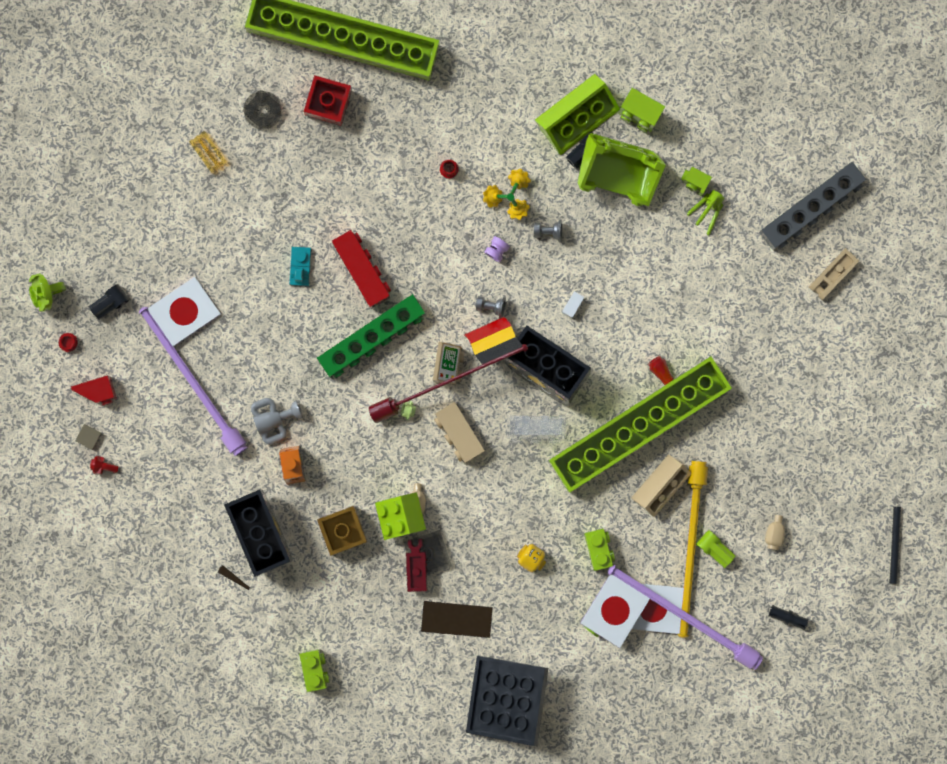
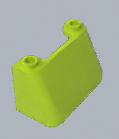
[577,133,666,206]

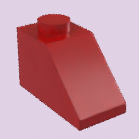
[71,375,117,406]

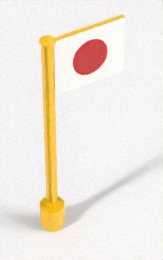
[632,461,708,638]

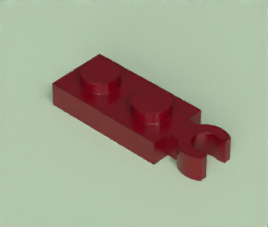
[406,539,428,592]

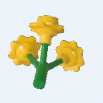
[483,168,531,220]

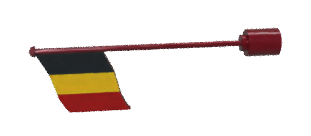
[369,317,528,423]

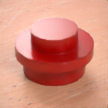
[58,333,78,352]

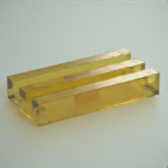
[189,131,227,173]

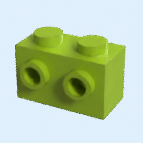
[584,528,615,571]
[299,649,330,692]

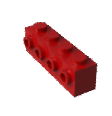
[331,230,391,309]

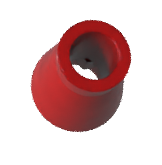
[648,356,674,385]

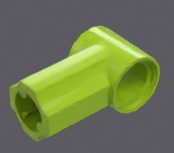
[696,530,735,568]

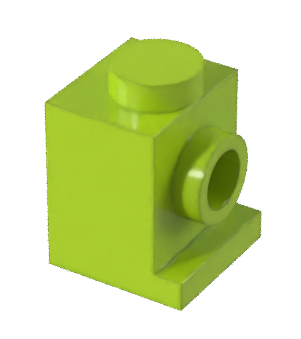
[681,167,712,196]

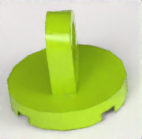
[29,273,66,312]

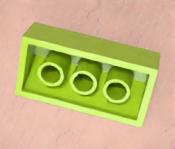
[535,74,620,155]

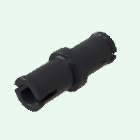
[768,605,809,630]

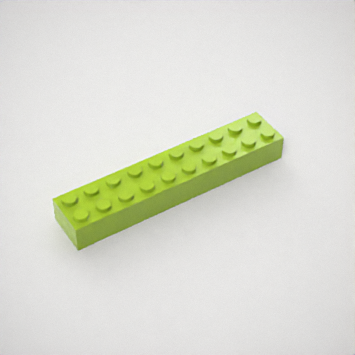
[245,0,440,81]
[548,356,732,493]

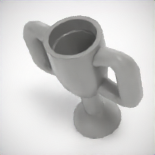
[251,398,303,445]

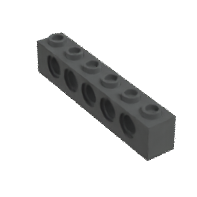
[759,162,866,250]

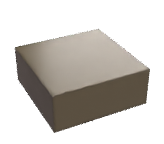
[75,424,102,450]

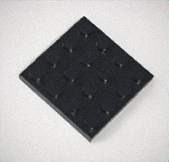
[466,656,549,746]

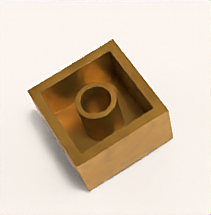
[317,506,368,556]

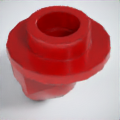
[90,456,118,475]

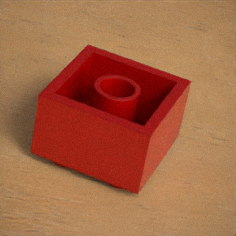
[303,75,352,126]

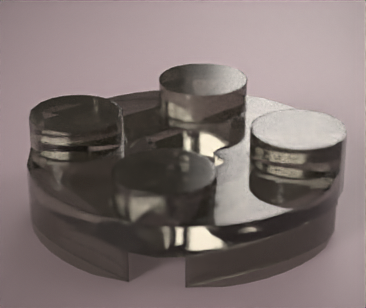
[243,90,282,129]

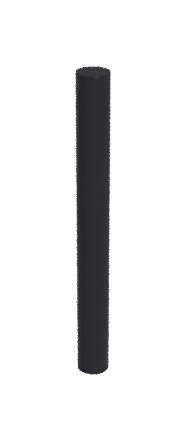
[889,506,901,584]

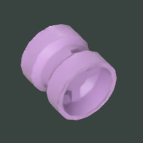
[484,236,510,263]

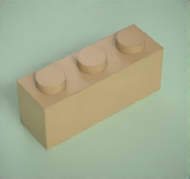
[434,402,485,463]
[631,454,692,517]

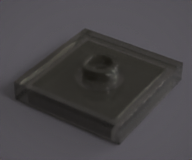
[403,530,452,575]

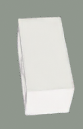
[562,291,584,318]

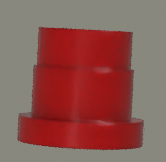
[440,160,459,179]

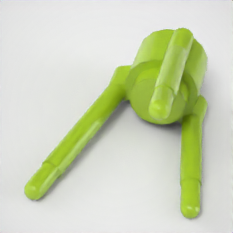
[687,190,725,235]

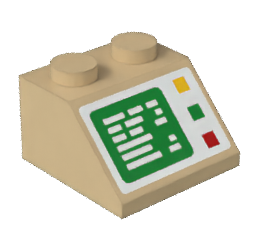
[433,342,465,386]

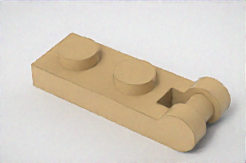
[809,248,859,300]

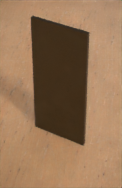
[421,601,493,638]

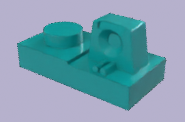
[289,247,311,286]

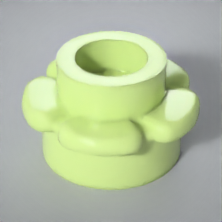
[401,401,416,420]

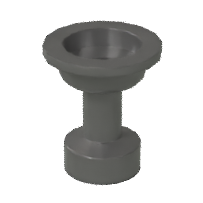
[534,220,562,242]
[476,296,506,319]

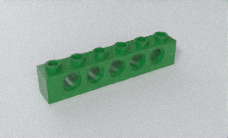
[317,294,426,379]

